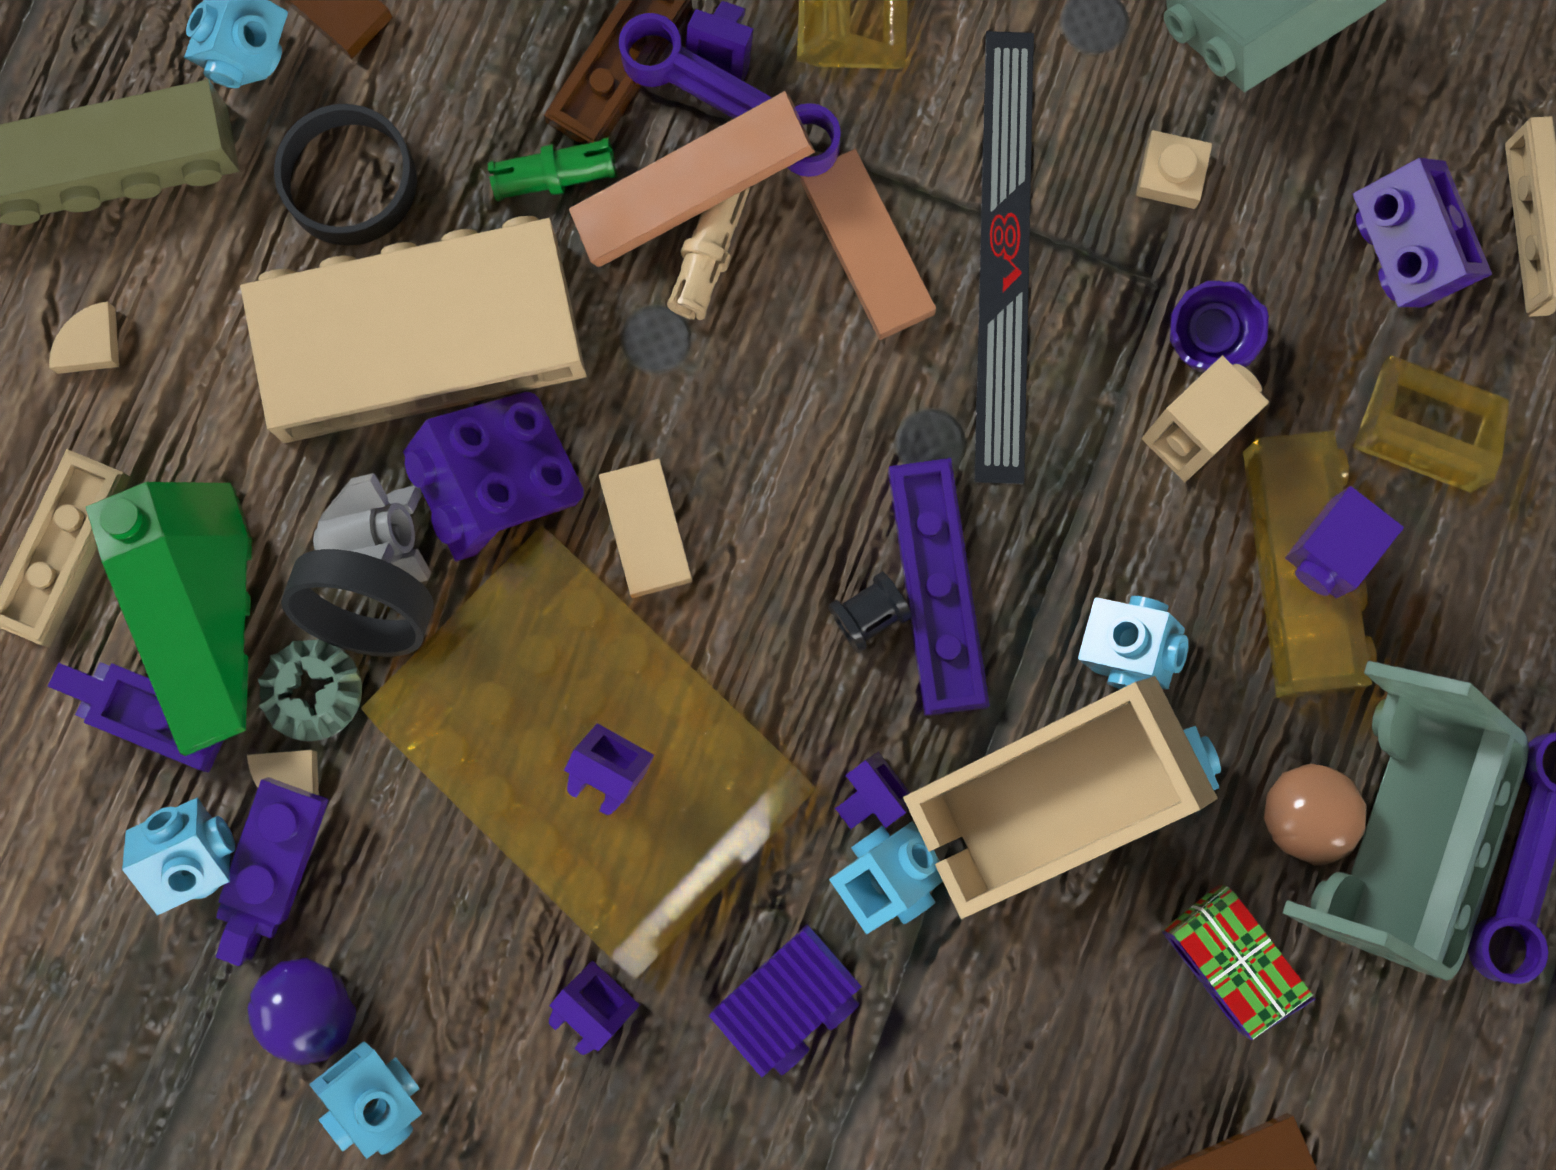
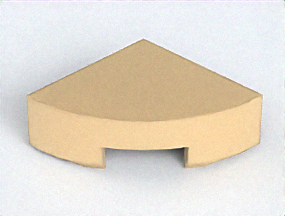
[49,301,119,374]
[247,750,319,795]

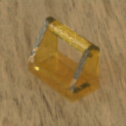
[797,0,908,69]
[1353,355,1509,493]

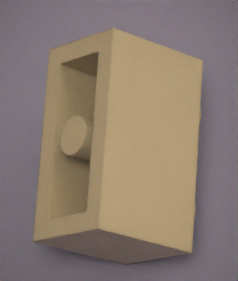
[1141,355,1269,482]

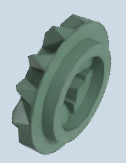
[258,639,362,741]

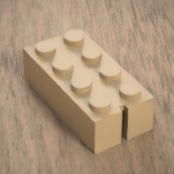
[903,676,1218,919]

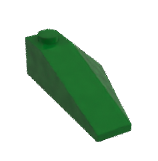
[86,482,252,756]

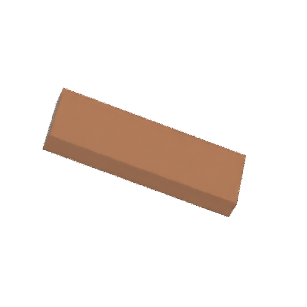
[800,149,936,341]

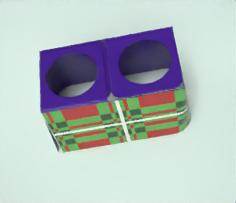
[1162,884,1315,1040]

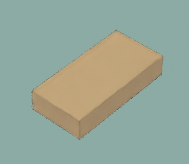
[599,459,693,598]

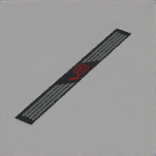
[974,31,1034,484]

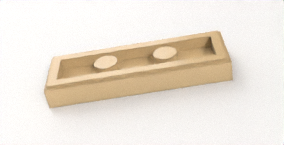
[1505,116,1556,317]
[0,449,131,648]

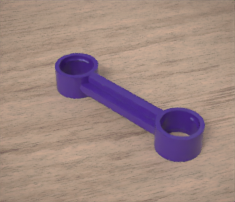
[619,13,841,177]
[1468,732,1556,984]

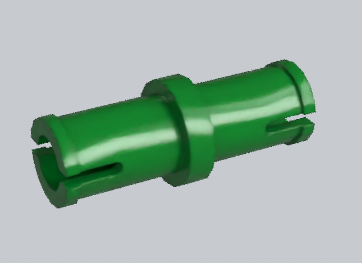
[488,137,617,202]

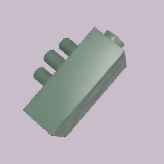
[1164,0,1386,93]

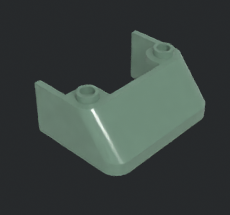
[1283,661,1529,981]

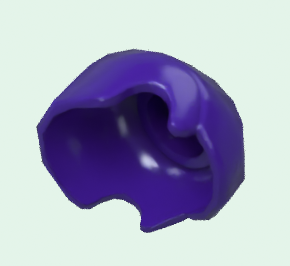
[1170,280,1269,373]
[247,958,356,1065]

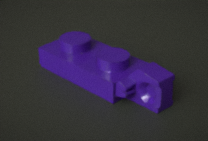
[47,662,224,773]
[215,777,328,967]

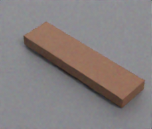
[569,91,815,267]

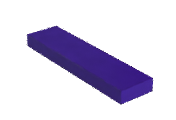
[888,458,990,717]

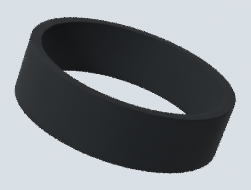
[274,104,417,246]
[281,549,434,657]

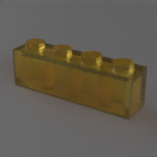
[1243,431,1377,698]

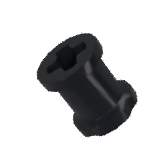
[828,571,912,653]

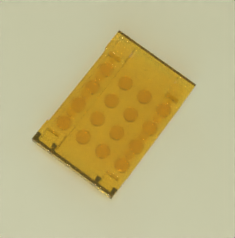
[361,526,816,979]

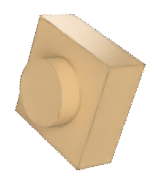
[1136,130,1212,209]

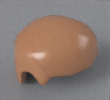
[1264,764,1367,865]

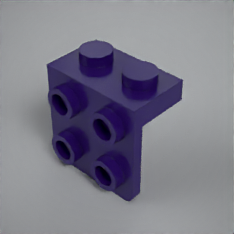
[403,392,584,562]

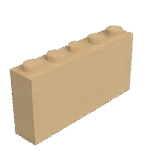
[240,216,587,443]

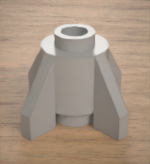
[313,473,431,582]

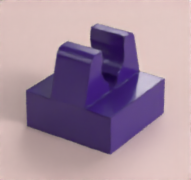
[686,1,754,81]
[564,723,655,815]
[835,751,910,829]
[549,960,640,1055]

